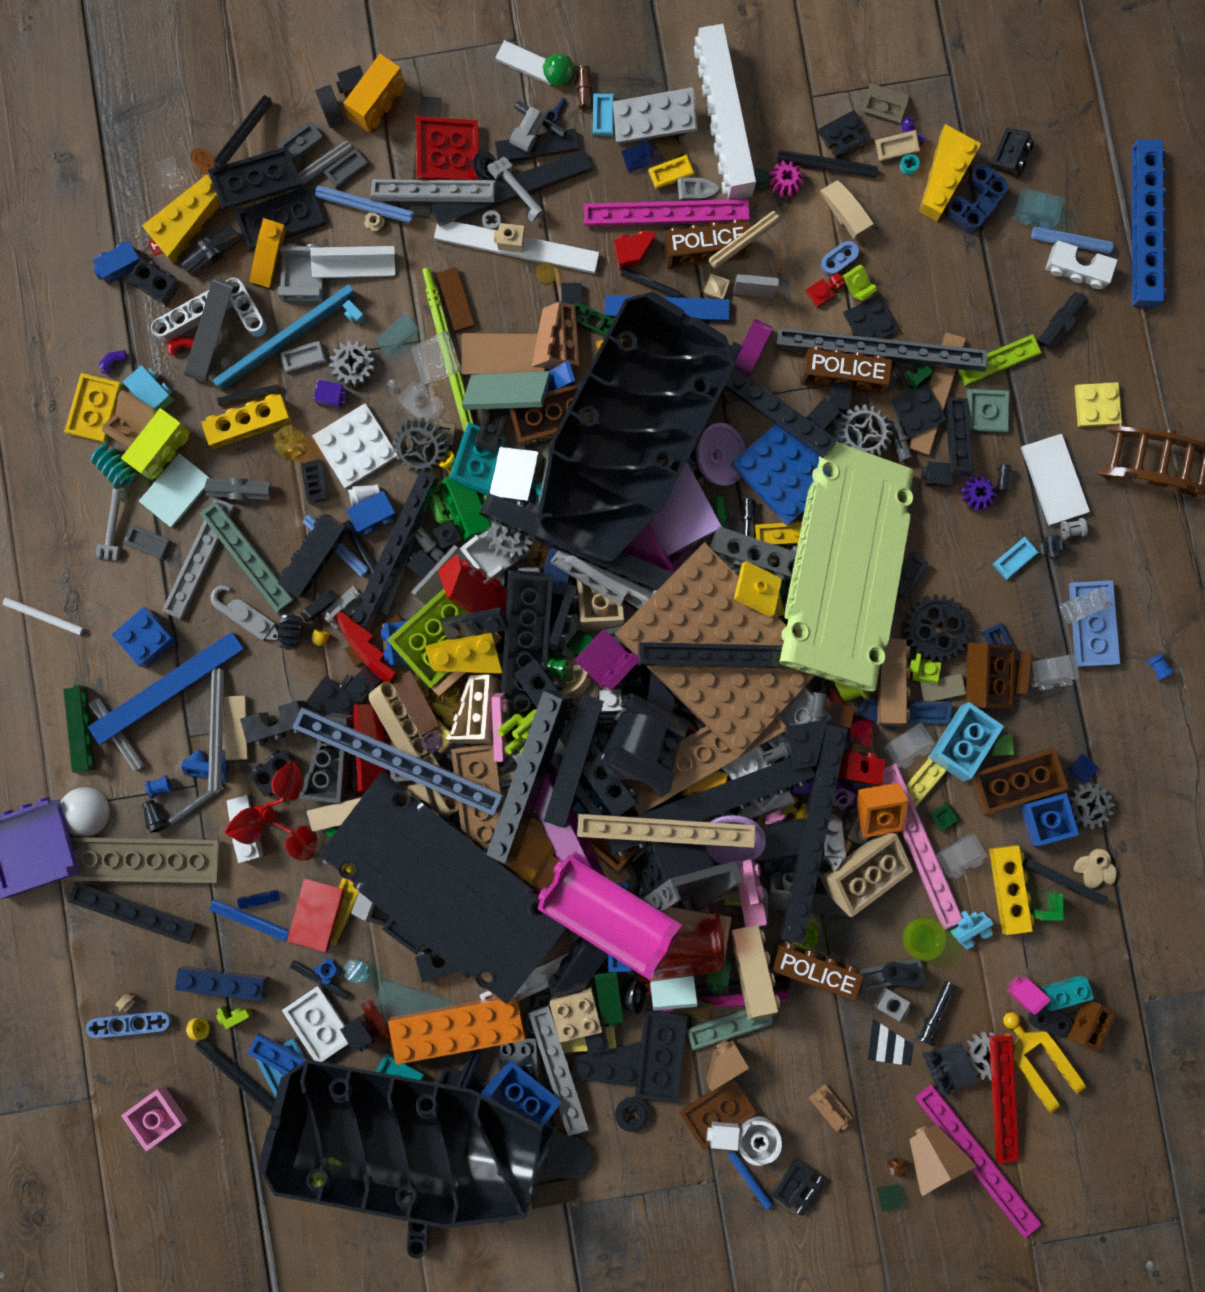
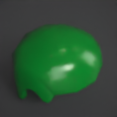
[543,53,575,87]

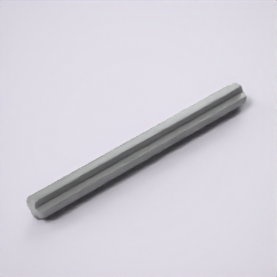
[208,669,224,793]

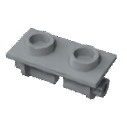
[322,586,362,629]

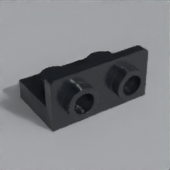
[991,127,1034,178]

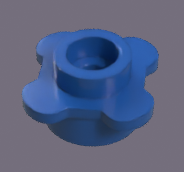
[315,958,340,984]

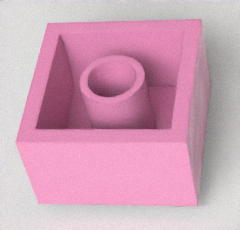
[121,1085,188,1151]

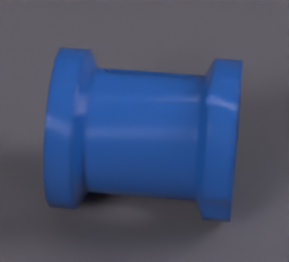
[1146,653,1174,680]
[145,775,173,799]

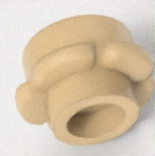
[364,212,385,232]
[115,992,135,1012]

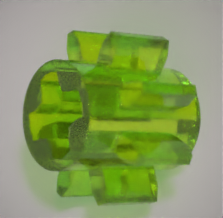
[795,921,819,948]

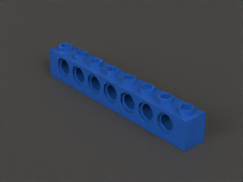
[1131,139,1166,307]

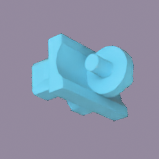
[950,911,994,949]

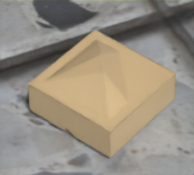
[703,274,730,299]

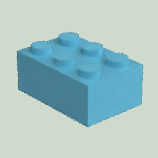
[928,702,1004,782]

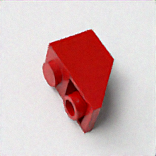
[614,230,655,270]

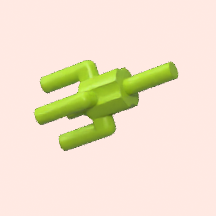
[497,710,536,754]

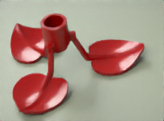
[224,761,317,861]

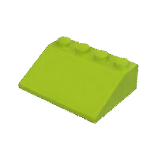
[387,589,469,688]

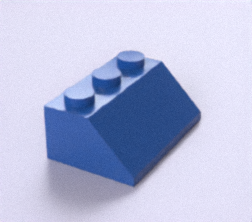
[481,1061,562,1127]

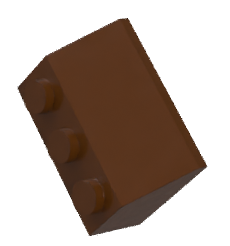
[966,643,1016,708]

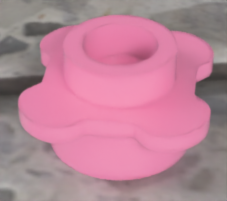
[763,808,785,825]

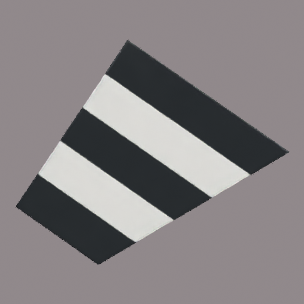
[867,1018,913,1066]

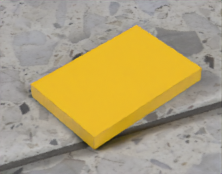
[64,373,123,443]

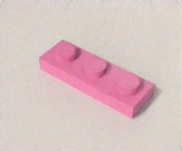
[491,693,510,761]

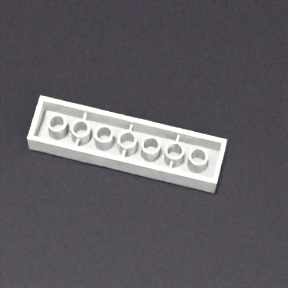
[694,24,756,200]

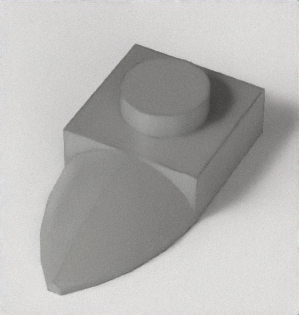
[677,177,719,200]

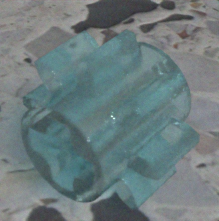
[343,958,370,985]

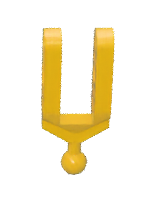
[1003,1012,1086,1113]

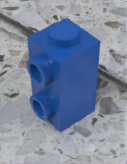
[92,241,141,284]

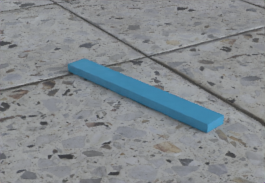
[213,284,356,391]

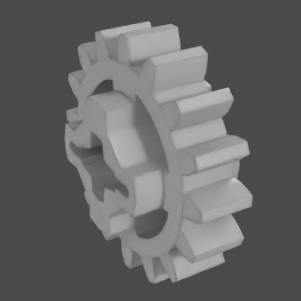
[329,340,375,387]
[487,522,533,561]
[964,1031,995,1080]

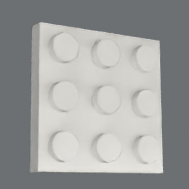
[312,404,398,489]

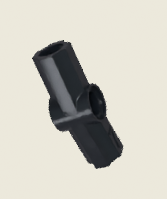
[180,225,242,277]
[1037,292,1089,351]

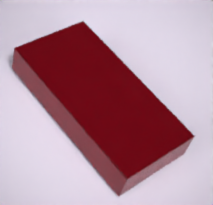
[849,715,873,747]

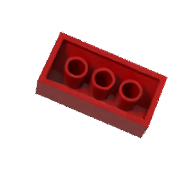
[438,554,507,635]
[354,705,391,793]

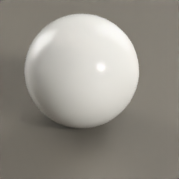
[60,787,110,837]

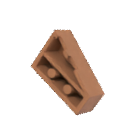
[532,302,579,370]

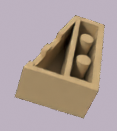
[446,675,501,744]

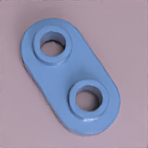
[821,241,859,276]

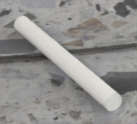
[3,597,84,636]

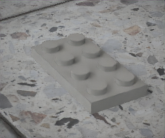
[613,87,697,144]

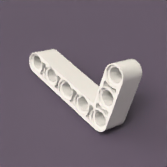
[151,278,267,342]

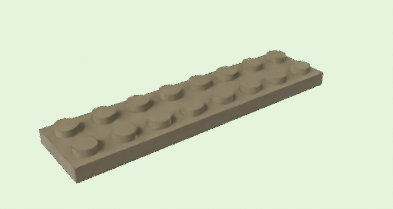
[62,837,220,883]

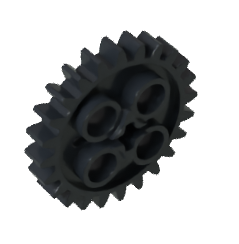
[903,594,973,662]

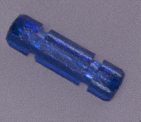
[237,890,280,909]

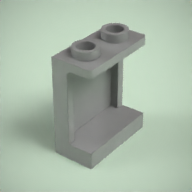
[278,244,323,302]

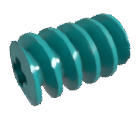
[91,442,137,489]

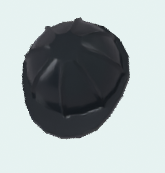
[620,973,646,1014]

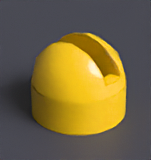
[312,629,330,646]

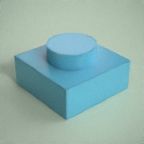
[343,300,366,325]

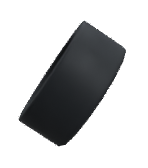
[315,85,345,129]

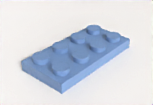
[1069,580,1120,667]

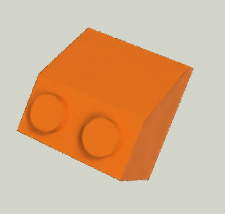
[857,783,909,838]

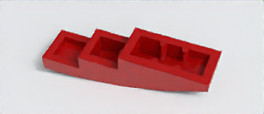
[337,611,396,684]

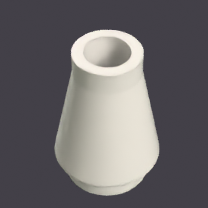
[348,484,380,506]

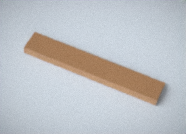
[909,332,966,456]

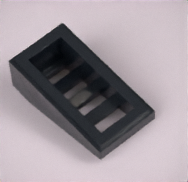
[301,459,330,504]

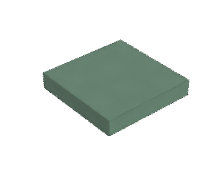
[966,389,1010,433]

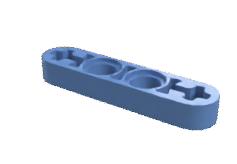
[86,1011,172,1038]

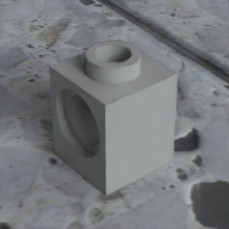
[874,987,910,1022]

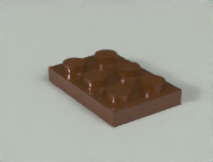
[679,1078,757,1150]

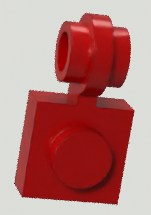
[805,273,846,308]

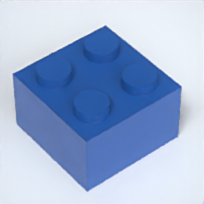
[111,607,177,668]
[1019,793,1079,846]

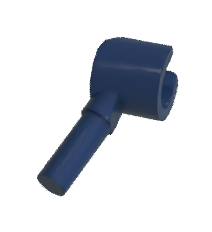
[545,98,566,124]

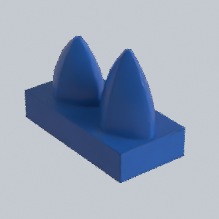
[181,749,228,782]

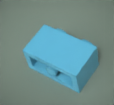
[123,365,174,413]

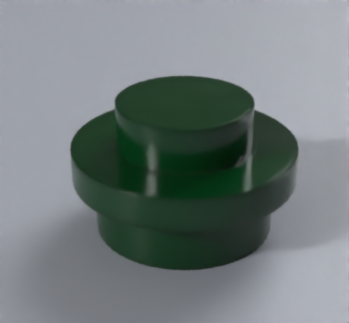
[754,169,770,190]

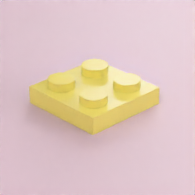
[1075,383,1122,427]

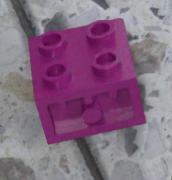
[575,630,638,691]

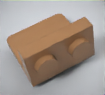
[102,390,156,448]

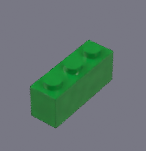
[439,476,491,542]

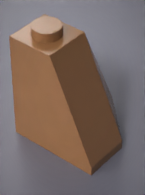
[909,1125,976,1196]

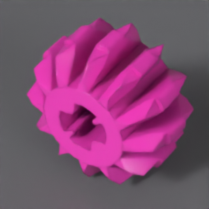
[769,160,804,197]

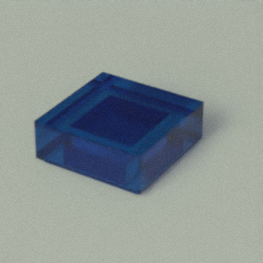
[1067,753,1098,783]

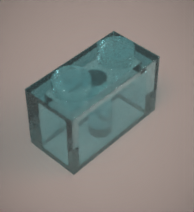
[1014,189,1064,229]

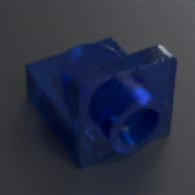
[621,139,654,172]

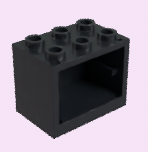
[632,842,714,897]

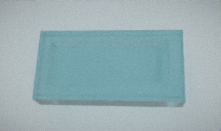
[374,313,419,357]

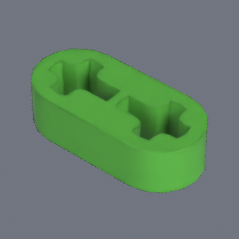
[429,484,453,525]

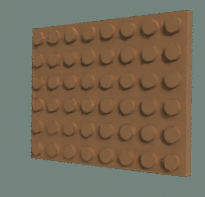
[615,543,815,757]

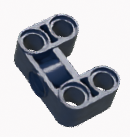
[945,165,1008,234]

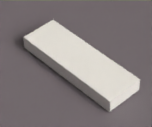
[496,40,552,86]

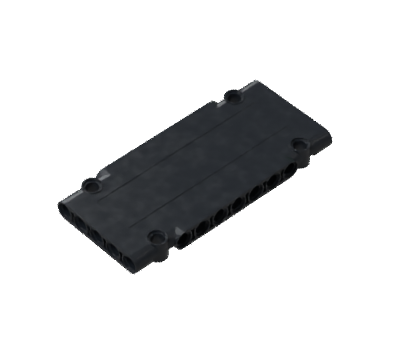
[319,772,567,1005]

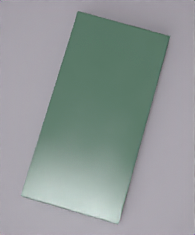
[462,371,551,410]

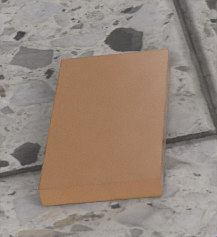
[461,333,545,376]

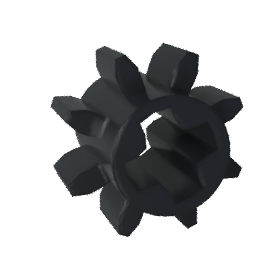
[1040,535,1068,559]

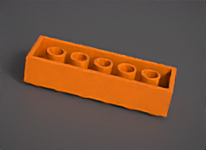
[388,993,526,1065]

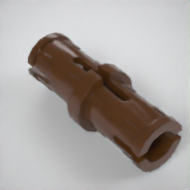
[576,65,592,110]

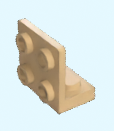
[550,983,602,1042]

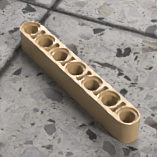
[369,682,459,818]

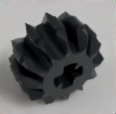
[277,614,303,650]

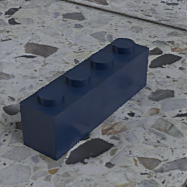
[175,966,269,1001]

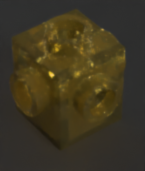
[273,425,308,462]

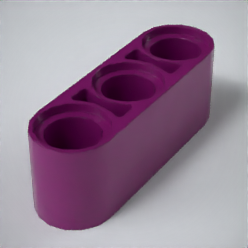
[734,319,773,377]

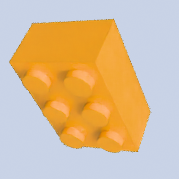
[344,54,405,133]

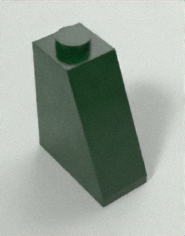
[595,969,623,1028]

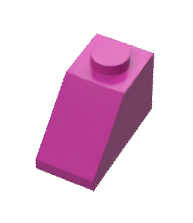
[1006,976,1050,1015]

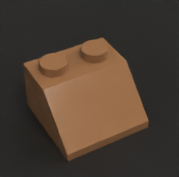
[707,1039,749,1091]

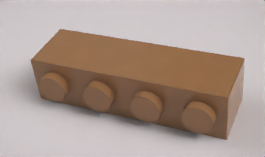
[877,639,910,726]

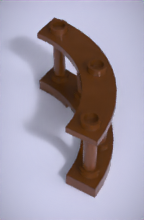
[1097,423,1205,500]

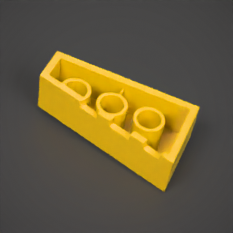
[919,124,981,222]
[142,175,220,265]

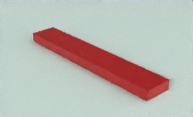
[989,1033,1019,1164]

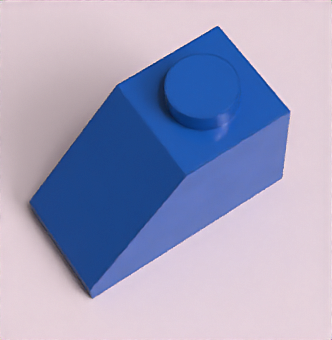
[547,361,575,392]

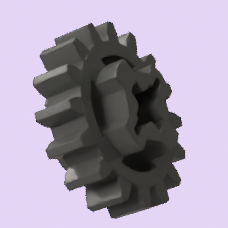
[1068,783,1114,829]

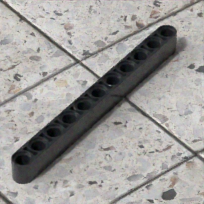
[479,493,673,592]

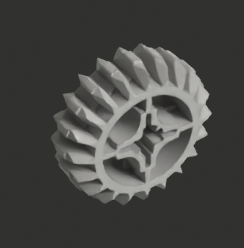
[835,405,893,457]

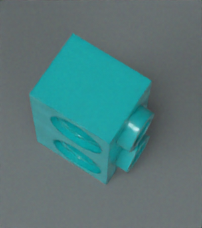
[1039,975,1094,1011]

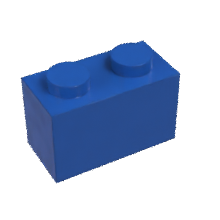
[346,491,397,536]

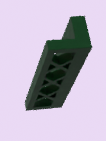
[63,685,95,773]

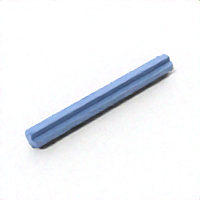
[315,186,414,223]

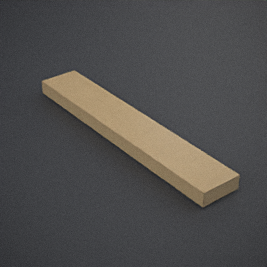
[307,783,432,832]

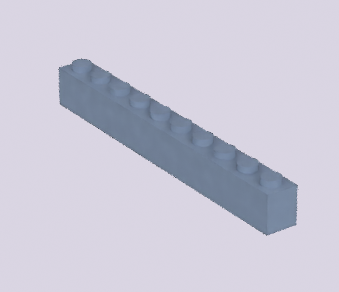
[293,708,504,816]

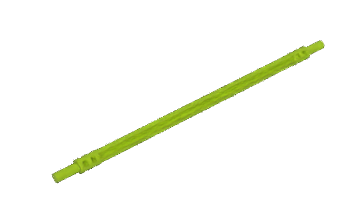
[422,268,500,537]

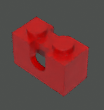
[838,749,886,786]

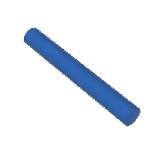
[727,1150,773,1209]

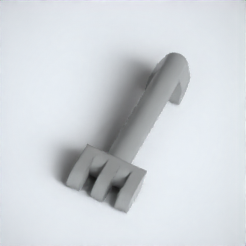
[487,157,543,221]
[96,489,127,561]

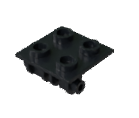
[498,1036,540,1083]
[922,1042,979,1096]

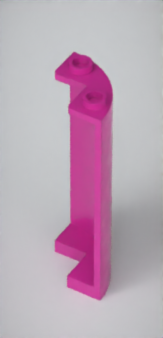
[538,855,682,980]

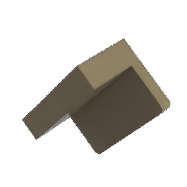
[862,83,909,123]

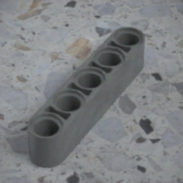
[184,277,234,382]

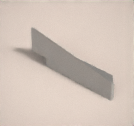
[550,550,653,609]

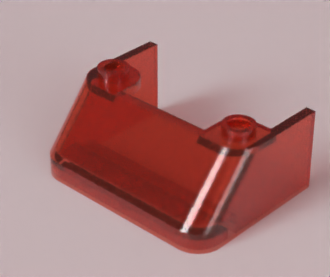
[637,907,724,982]

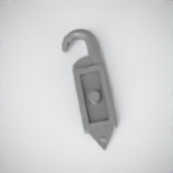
[210,585,278,641]
[822,807,846,872]

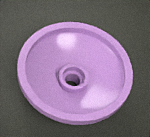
[696,423,746,486]
[706,815,766,865]

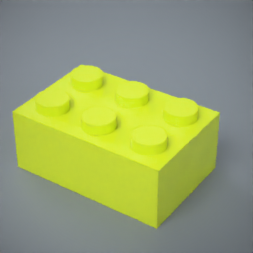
[121,408,190,481]

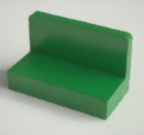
[1031,892,1064,920]

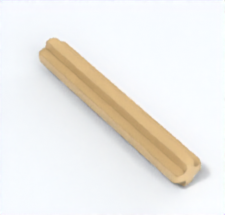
[709,211,780,268]

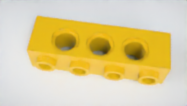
[201,394,292,450]
[989,845,1034,935]

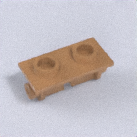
[808,1084,852,1132]

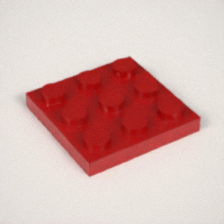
[416,116,479,180]

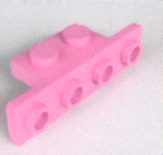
[737,859,767,927]

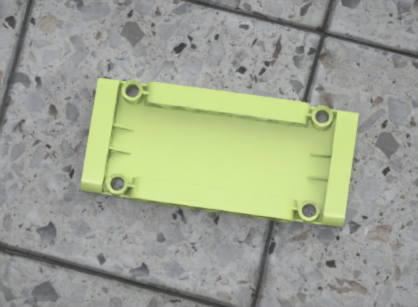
[780,442,914,691]

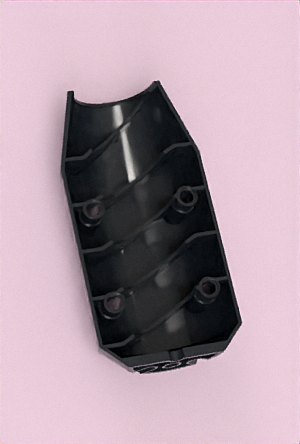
[536,291,735,561]
[257,1059,543,1228]

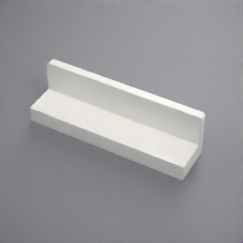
[310,246,395,278]

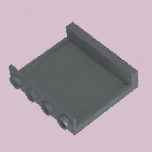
[642,861,743,912]

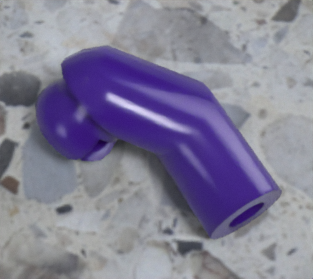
[901,117,926,145]
[98,350,127,374]

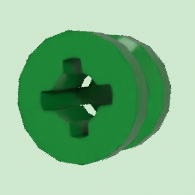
[547,658,570,681]

